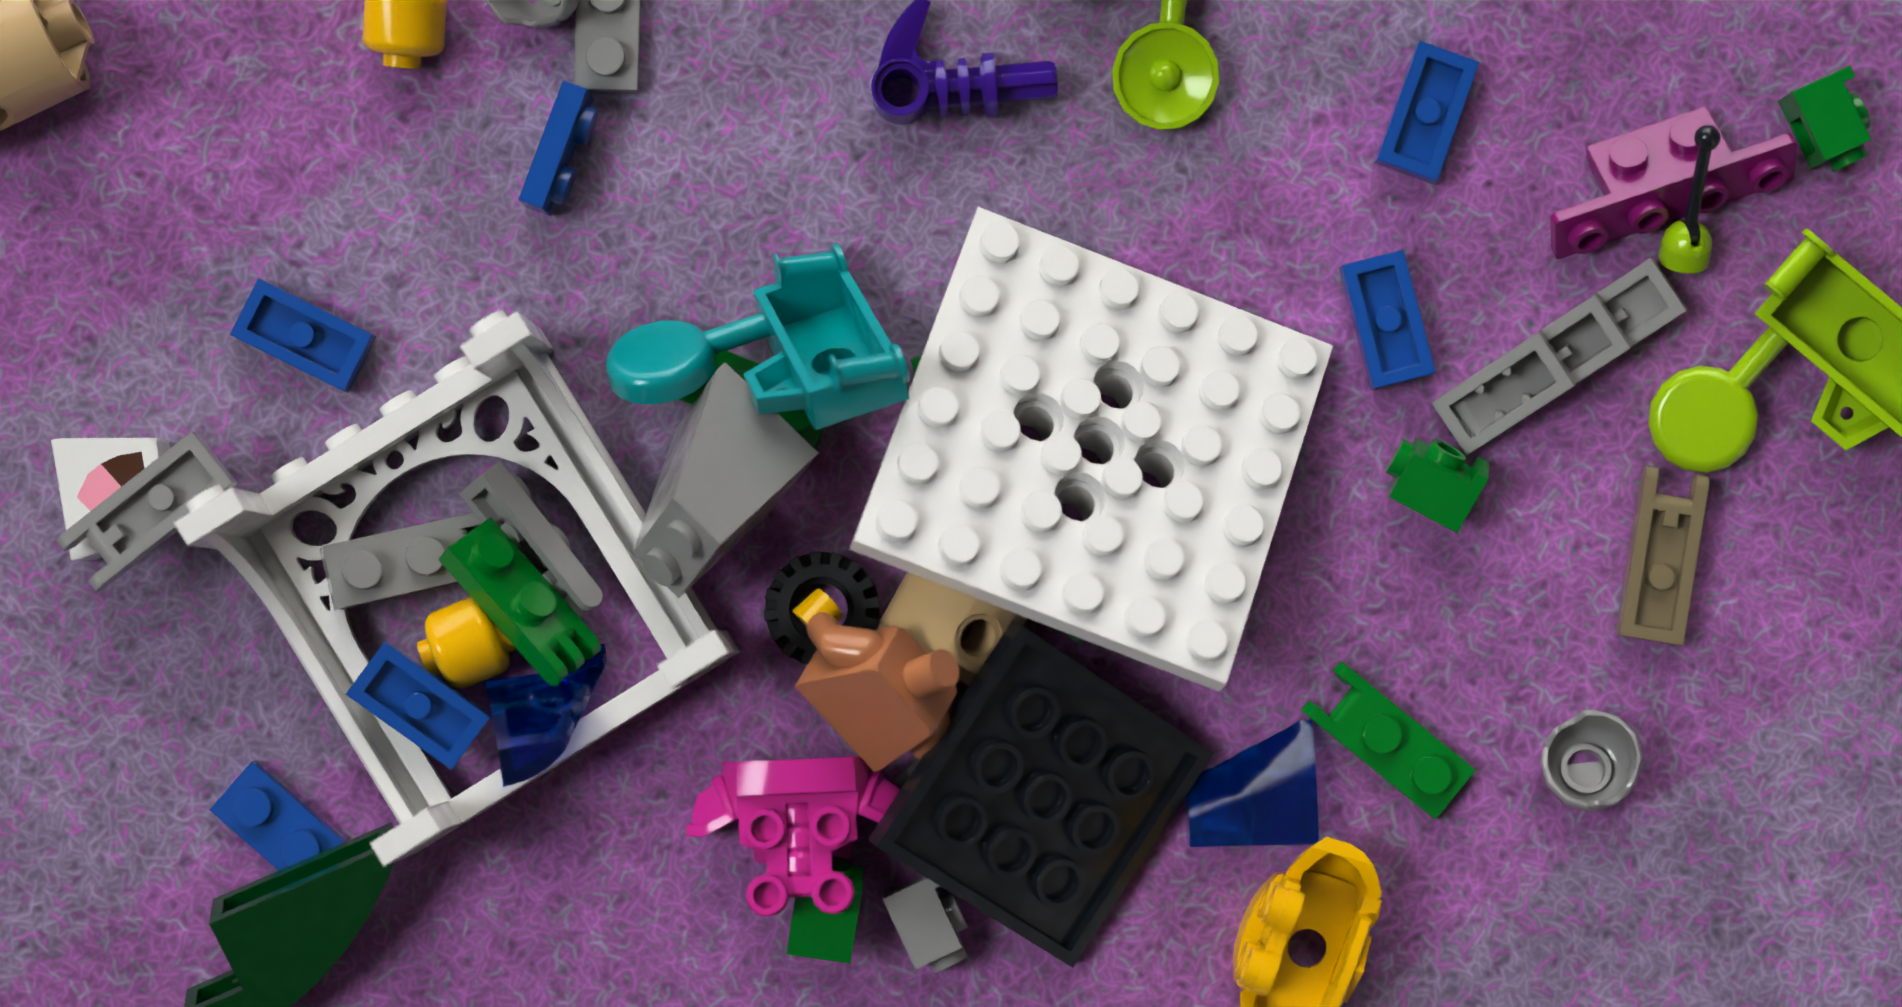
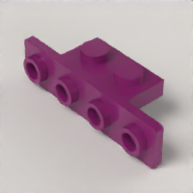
[1550,106,1797,259]

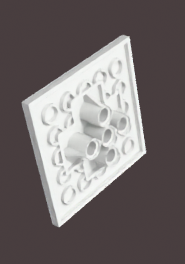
[849,207,1333,692]

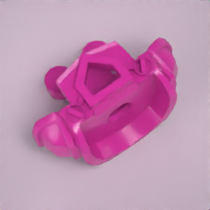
[686,756,901,917]

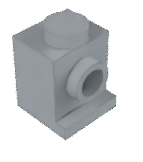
[883,876,968,973]

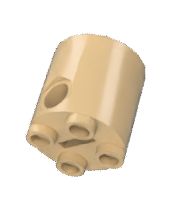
[0,0,95,131]
[877,572,1028,685]

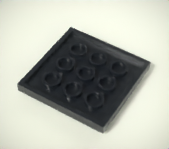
[868,620,1214,968]

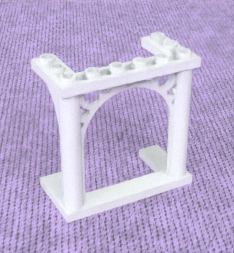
[174,310,740,866]

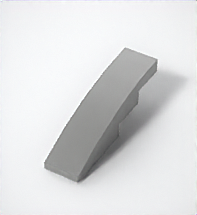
[1431,257,1687,455]

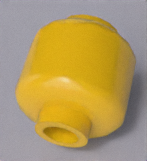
[362,0,447,69]
[417,596,517,689]

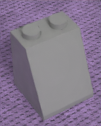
[633,362,818,598]

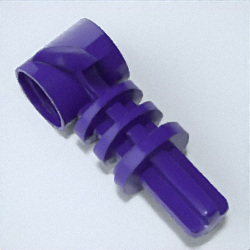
[871,0,1058,125]

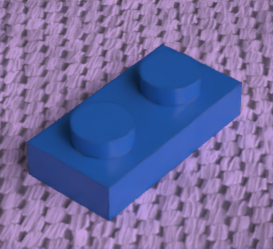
[1374,41,1479,184]
[518,80,598,216]
[1339,250,1436,390]
[230,278,376,393]
[345,640,491,770]
[209,761,346,871]

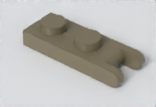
[1615,465,1709,646]

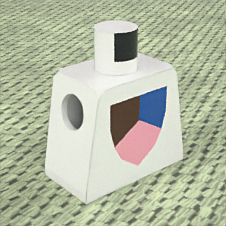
[51,438,170,562]

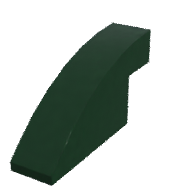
[184,822,394,1007]

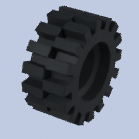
[764,551,880,665]

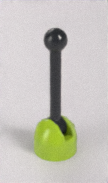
[1658,125,1721,274]

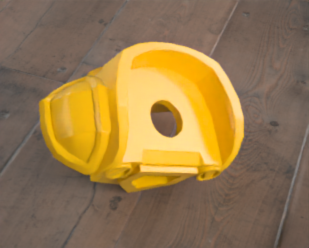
[1233,837,1382,1007]

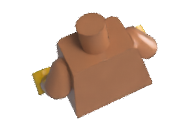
[792,589,959,772]

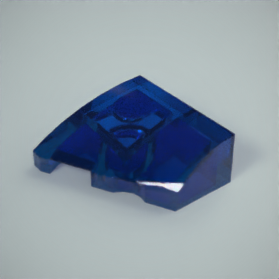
[485,644,607,787]
[1186,720,1319,847]

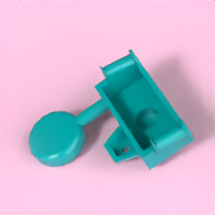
[606,243,910,430]

